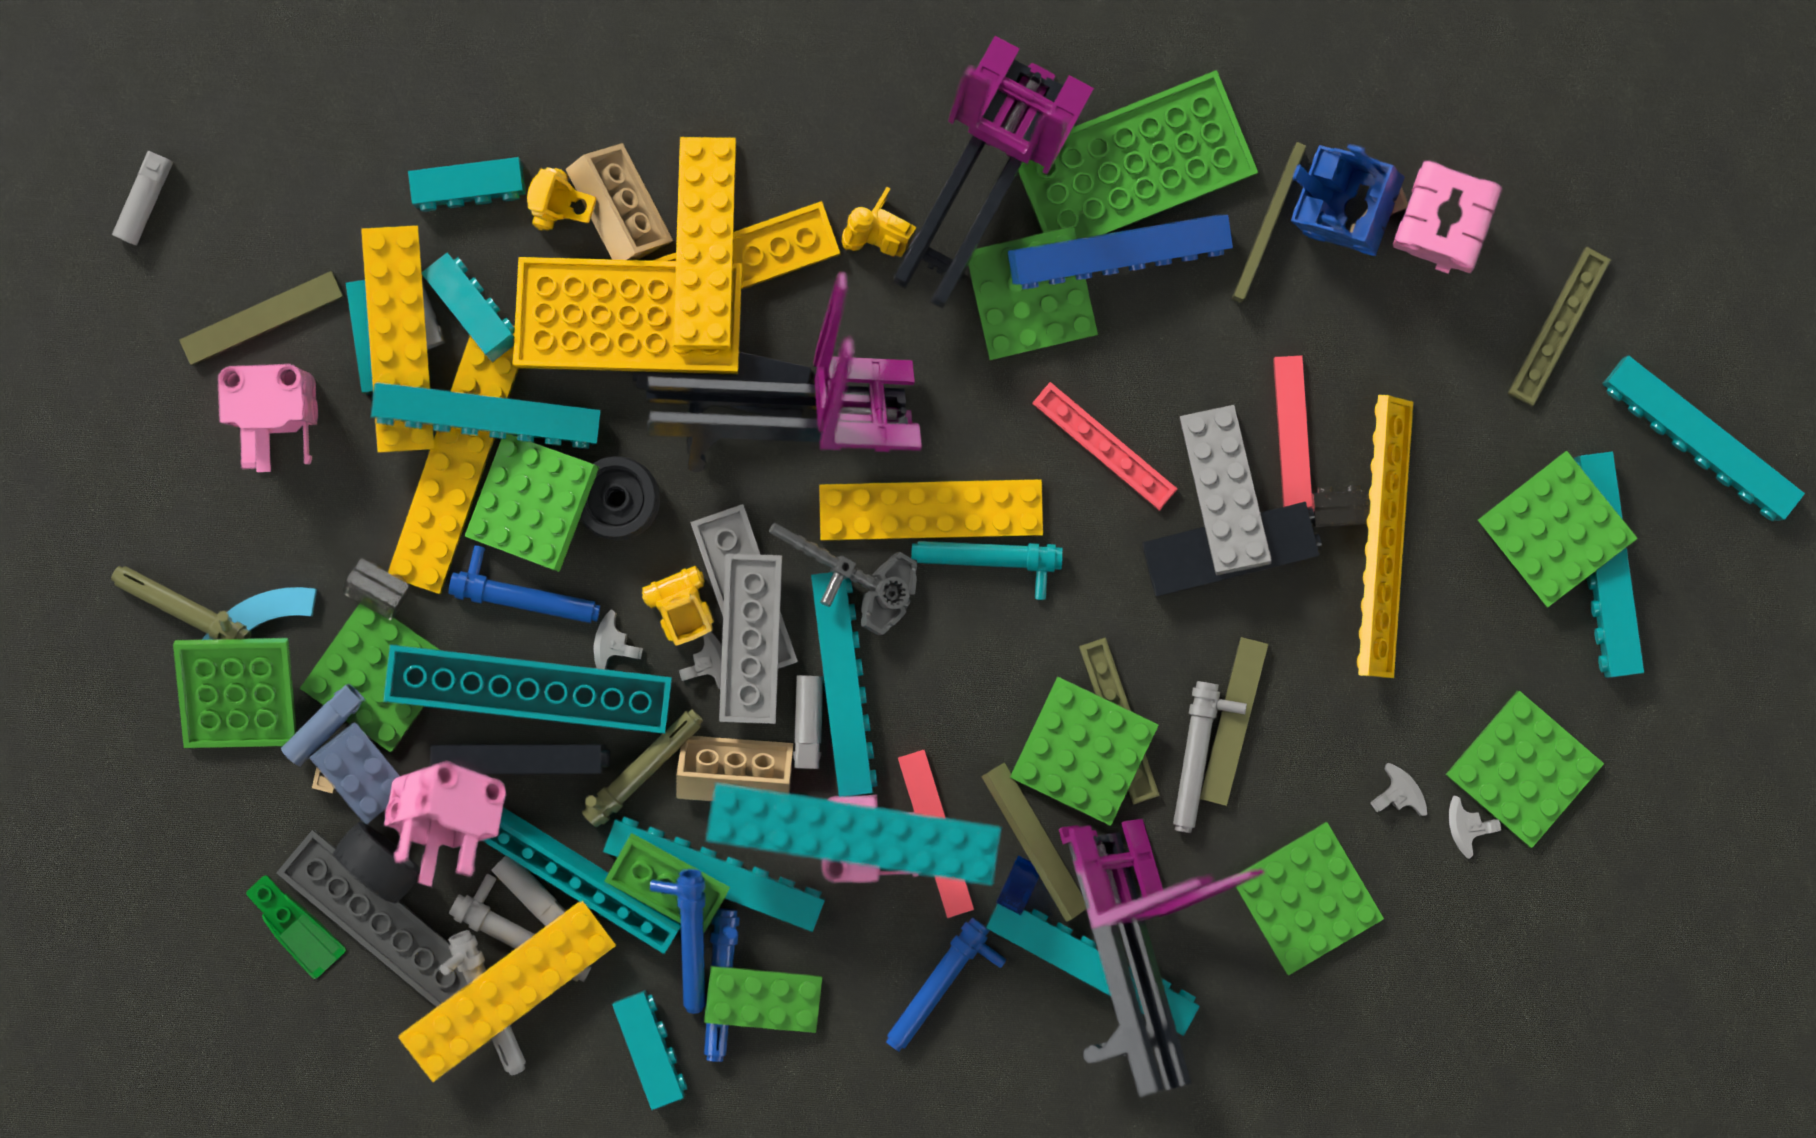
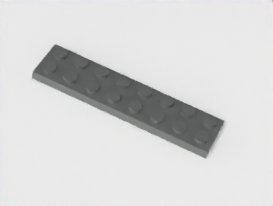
[277,830,468,1007]

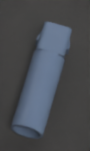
[281,683,366,767]

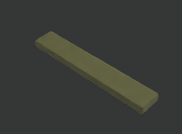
[1232,142,1306,303]
[1508,247,1611,406]
[180,271,344,366]
[1079,637,1160,805]
[1200,637,1268,806]
[981,762,1086,922]

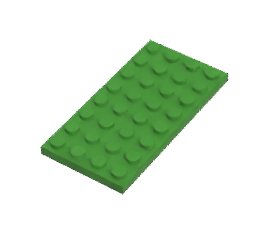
[1018,70,1258,239]

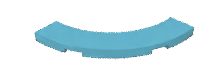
[202,587,317,640]

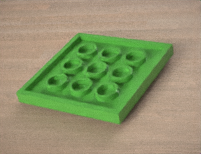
[968,226,1098,360]
[465,434,599,572]
[1478,451,1638,608]
[300,597,440,752]
[173,638,297,748]
[1010,677,1159,826]
[1445,691,1604,848]
[1235,822,1384,975]

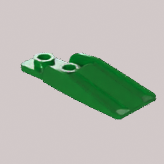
[246,875,346,979]

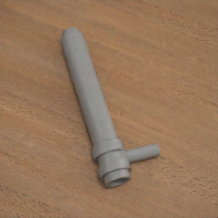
[1173,681,1247,833]
[449,874,591,982]
[440,930,526,1075]

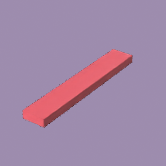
[1273,356,1313,508]
[1032,382,1177,510]
[898,750,974,918]

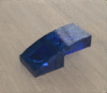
[996,855,1039,915]

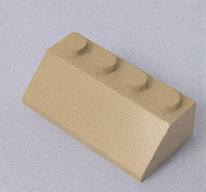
[565,143,673,260]
[677,736,793,801]

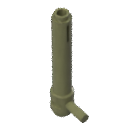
[111,566,251,640]
[582,709,703,827]

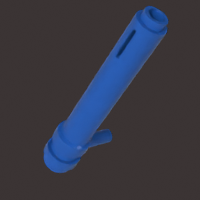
[449,546,600,623]
[650,869,705,1014]
[704,908,740,1062]
[886,917,1006,1051]

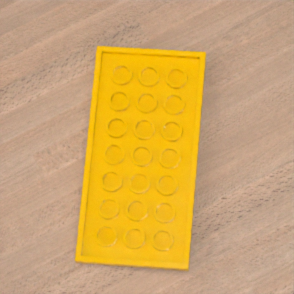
[513,257,742,374]

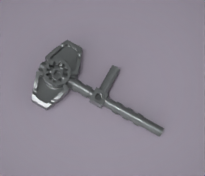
[769,523,917,636]

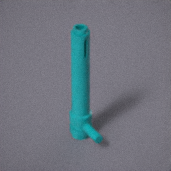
[911,541,1062,600]

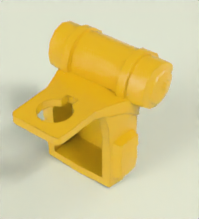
[527,167,597,231]
[842,187,917,257]
[642,566,714,646]

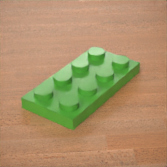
[604,833,730,934]
[704,966,822,1033]

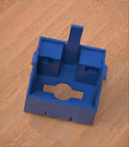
[1291,145,1405,256]

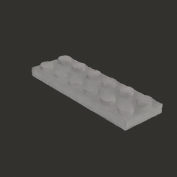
[1180,405,1271,575]
[690,504,798,669]
[719,553,782,724]

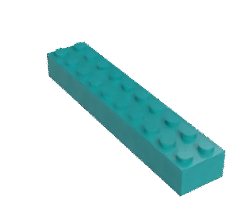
[383,645,672,733]
[707,782,1000,885]

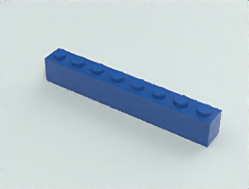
[1008,215,1233,289]

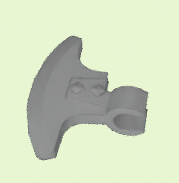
[594,610,643,669]
[679,632,722,689]
[1370,763,1427,816]
[1449,796,1501,859]

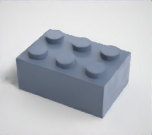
[309,722,400,824]

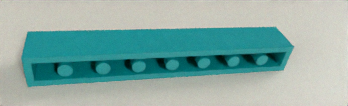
[1603,356,1805,521]
[370,382,600,449]
[1574,451,1644,677]
[811,572,877,797]
[482,807,681,954]
[603,816,825,932]
[986,895,1200,1036]

